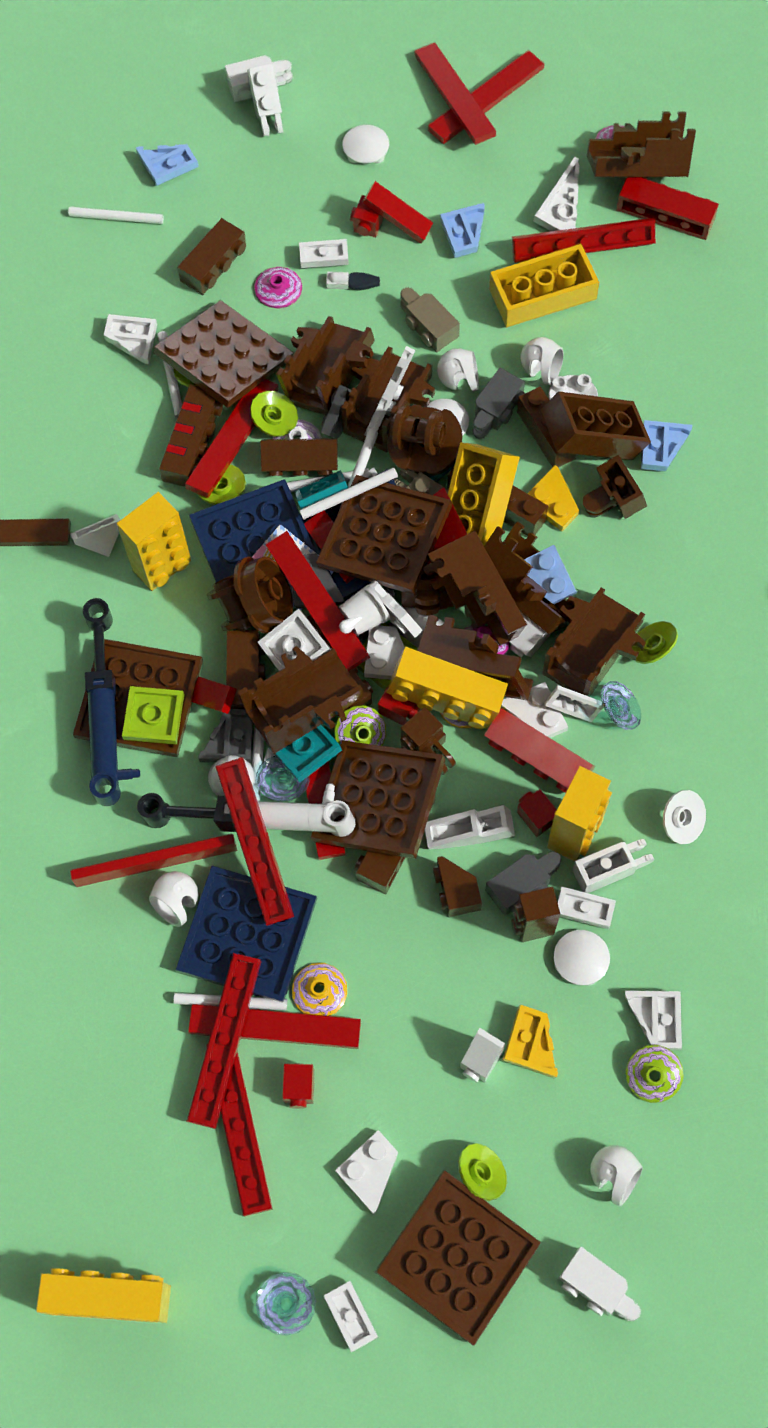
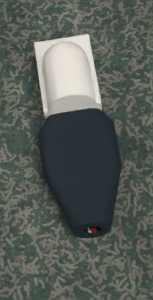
[326,272,380,290]

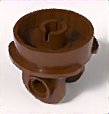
[387,405,463,477]
[207,556,293,634]

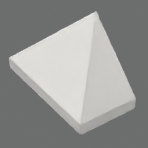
[70,514,121,557]
[544,685,605,723]

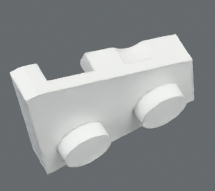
[369,580,423,637]
[625,991,682,1050]

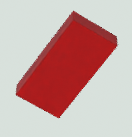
[192,676,237,714]

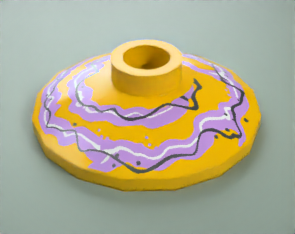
[292,963,347,1016]

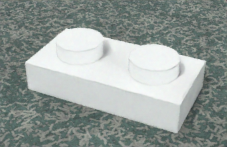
[299,239,349,268]
[558,887,616,930]
[324,1281,378,1352]

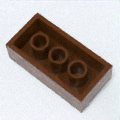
[541,391,651,460]

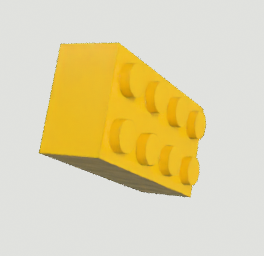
[489,244,599,328]
[448,442,520,546]
[116,491,191,591]
[386,647,508,729]
[547,766,612,861]
[36,1268,171,1323]

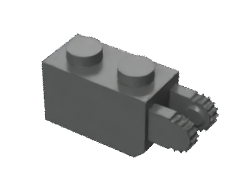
[473,368,525,439]
[485,851,562,916]

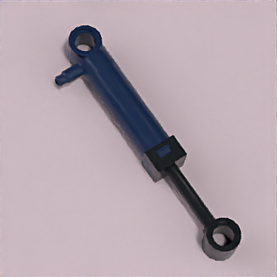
[82,598,140,806]

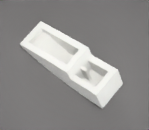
[425,805,515,850]

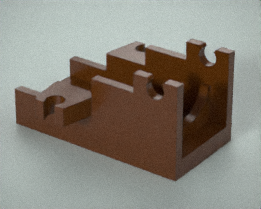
[587,111,696,177]
[276,316,375,415]
[341,346,435,453]
[484,521,573,634]
[423,531,527,646]
[542,587,646,697]
[417,615,533,701]
[238,646,365,754]

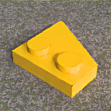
[527,465,579,532]
[503,1005,558,1078]

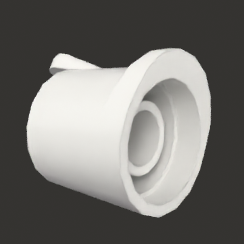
[339,585,390,635]

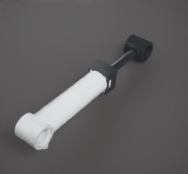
[137,784,355,837]

